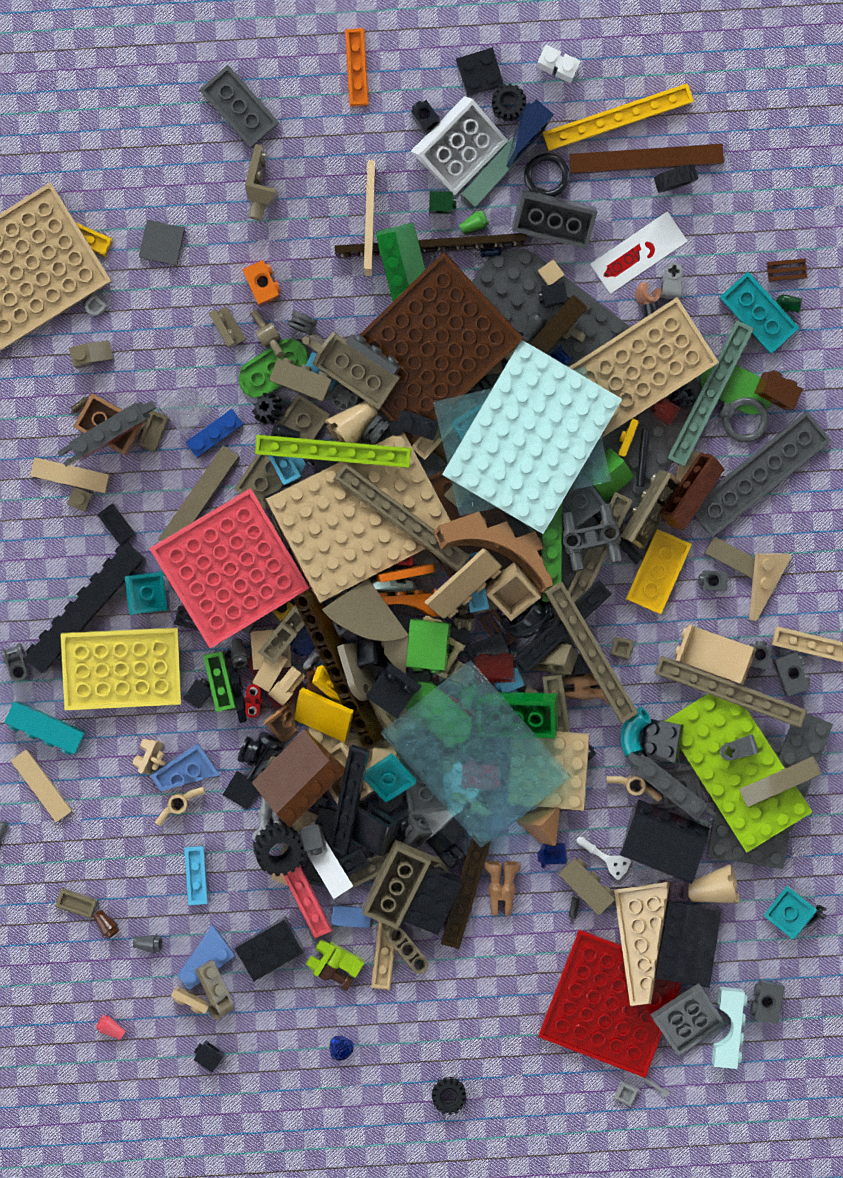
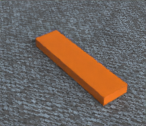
[345,28,369,107]

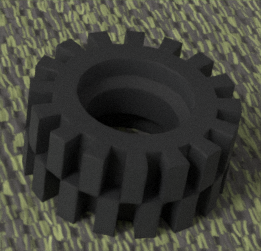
[491,83,527,121]
[432,1077,466,1115]

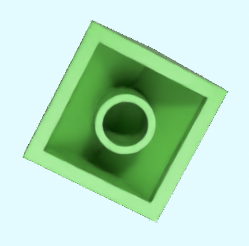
[583,448,635,502]

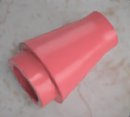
[95,1015,125,1040]

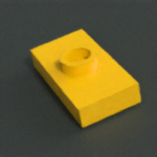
[617,418,639,458]

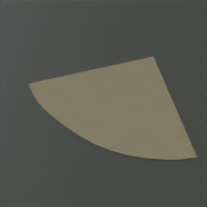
[322,579,408,641]

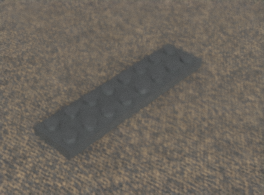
[694,411,831,538]

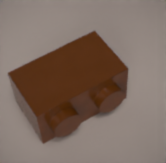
[754,370,803,410]

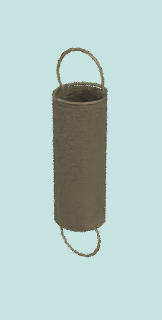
[67,396,89,414]

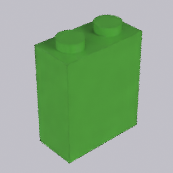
[406,619,451,673]

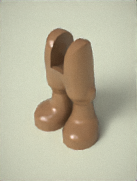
[563,669,614,705]
[484,861,521,916]

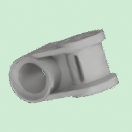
[661,262,683,300]

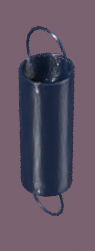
[475,247,506,258]

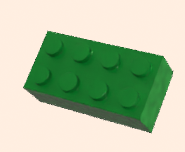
[477,691,558,738]

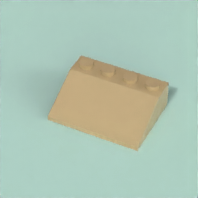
[425,549,502,619]

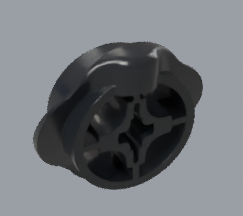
[500,598,555,638]

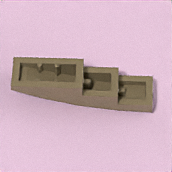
[258,605,305,664]
[739,756,822,807]

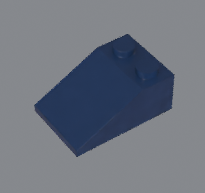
[506,99,554,168]

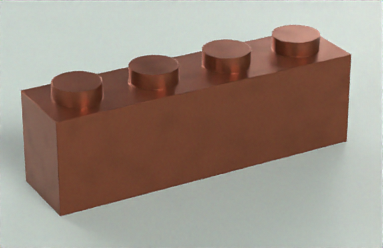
[659,452,725,530]

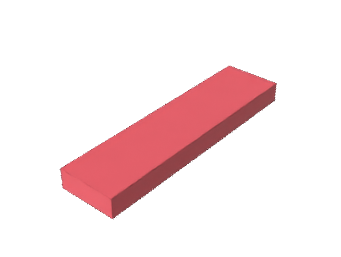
[282,865,332,938]

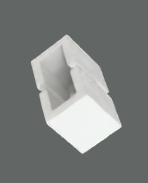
[536,45,580,83]

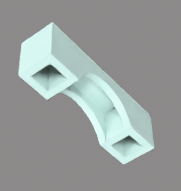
[712,987,747,1069]

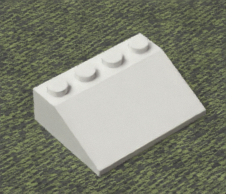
[411,96,508,195]

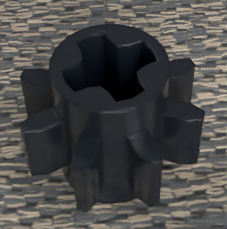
[670,385,695,409]

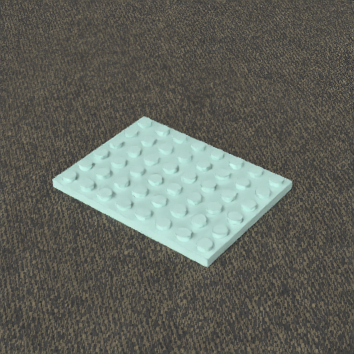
[442,340,622,534]

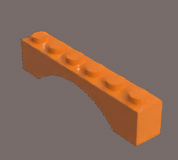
[333,589,439,623]

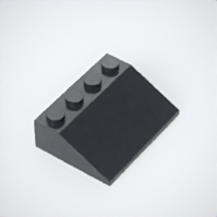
[620,799,710,884]
[655,901,721,988]

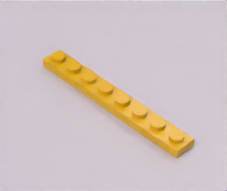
[542,83,694,152]

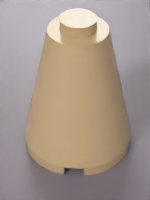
[324,401,379,443]
[685,865,740,903]

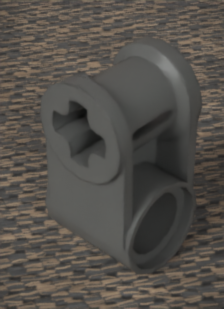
[2,643,30,681]
[720,734,759,761]

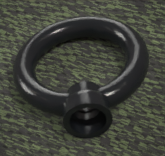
[524,153,570,197]

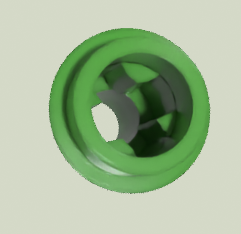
[459,210,489,235]

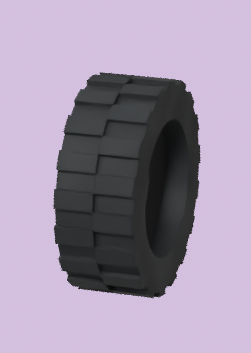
[653,164,699,193]

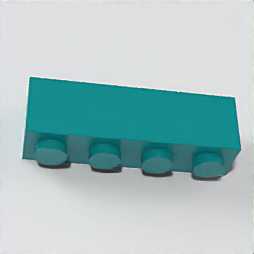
[4,701,86,756]

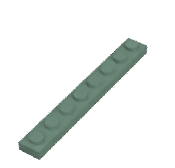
[667,320,754,467]

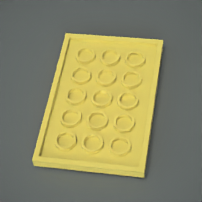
[61,627,181,710]

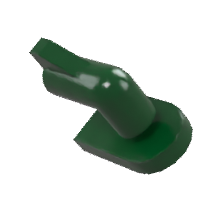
[776,294,803,313]

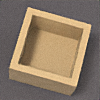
[485,562,541,621]

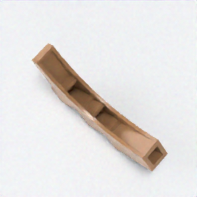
[433,511,553,594]

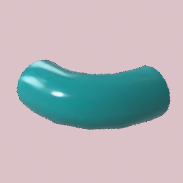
[620,707,651,758]

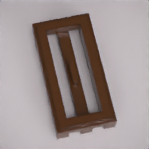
[767,258,807,282]
[479,609,516,646]

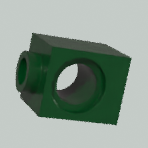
[429,191,456,214]

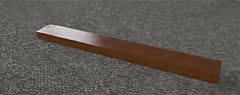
[569,144,724,174]

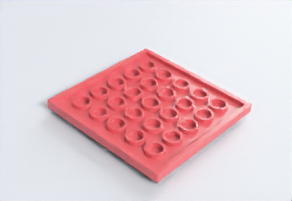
[149,488,309,648]

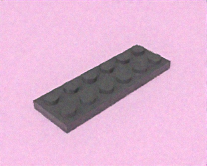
[778,713,833,831]

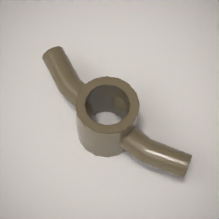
[250,309,284,358]

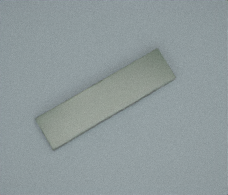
[461,138,527,208]

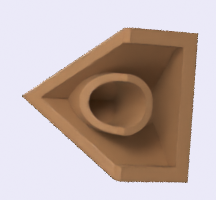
[264,697,298,743]
[515,807,560,846]

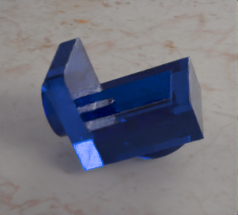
[537,843,568,868]

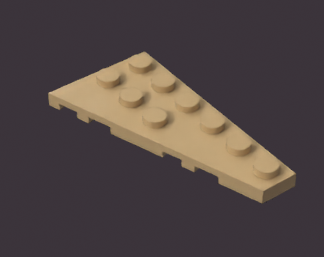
[614,882,670,1006]

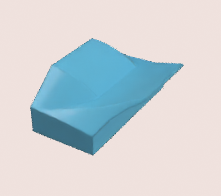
[268,455,306,486]

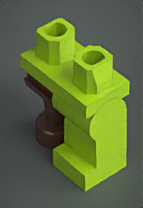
[306,939,364,991]

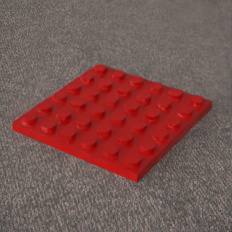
[538,929,682,1078]

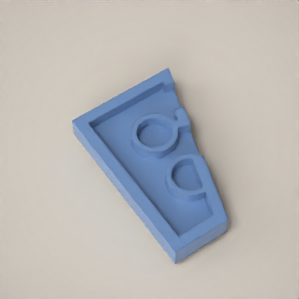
[150,743,220,791]
[178,925,236,990]

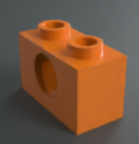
[242,260,281,307]

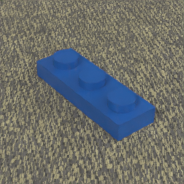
[186,409,244,458]

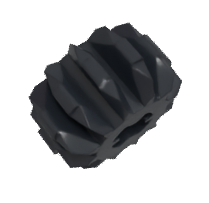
[252,393,285,425]

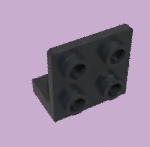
[366,663,422,718]

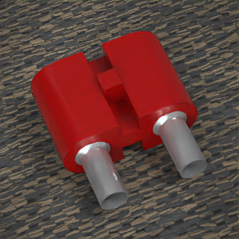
[244,684,263,718]

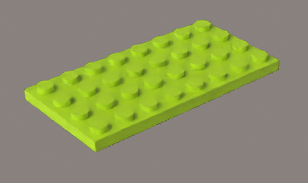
[665,694,812,853]

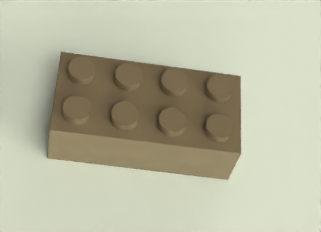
[362,840,431,930]

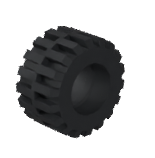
[253,823,305,876]

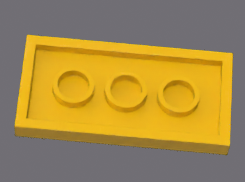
[625,529,692,614]

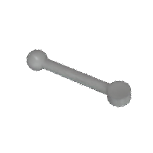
[635,1074,669,1097]

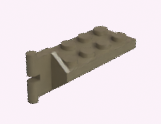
[302,331,401,409]

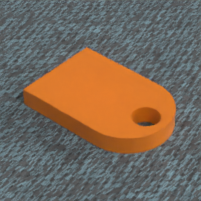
[375,564,435,583]

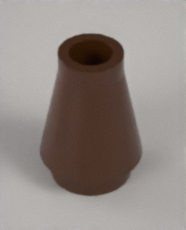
[93,910,120,939]

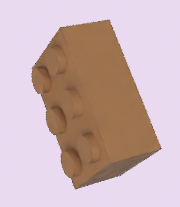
[73,393,145,456]

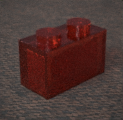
[474,653,515,684]

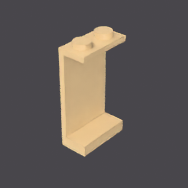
[675,624,756,685]

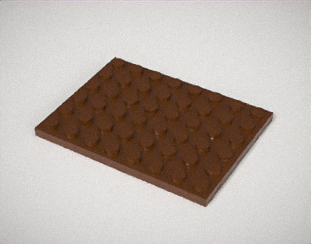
[359,252,524,444]

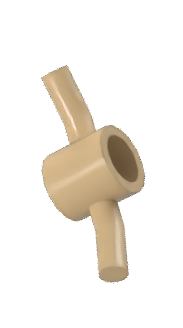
[606,775,663,802]
[155,786,206,826]

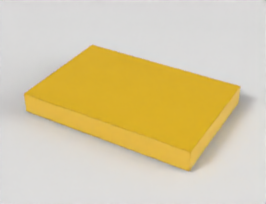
[294,687,354,743]

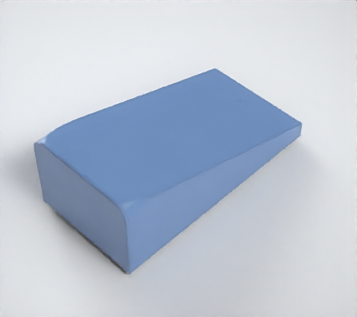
[331,904,371,928]

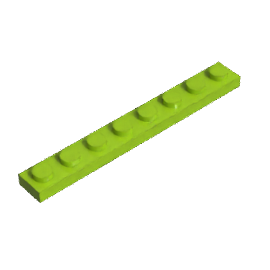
[255,435,412,468]

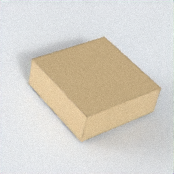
[537,260,565,285]

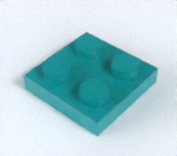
[125,572,167,615]
[364,753,416,803]
[763,886,818,940]

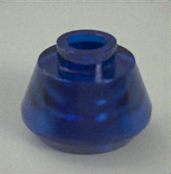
[329,1036,354,1061]

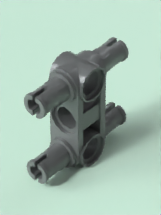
[561,504,622,571]

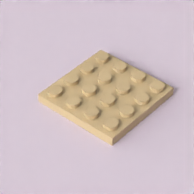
[508,731,590,811]

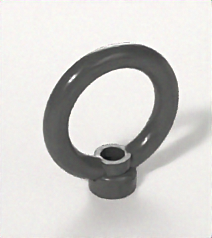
[718,397,769,442]

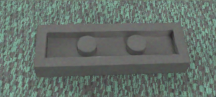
[346,334,401,375]

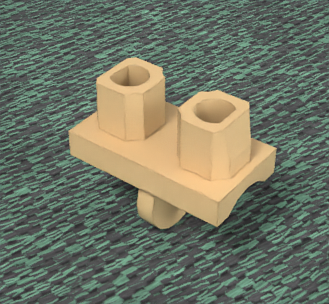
[132,739,166,775]

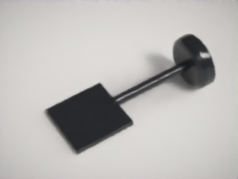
[223,732,284,809]

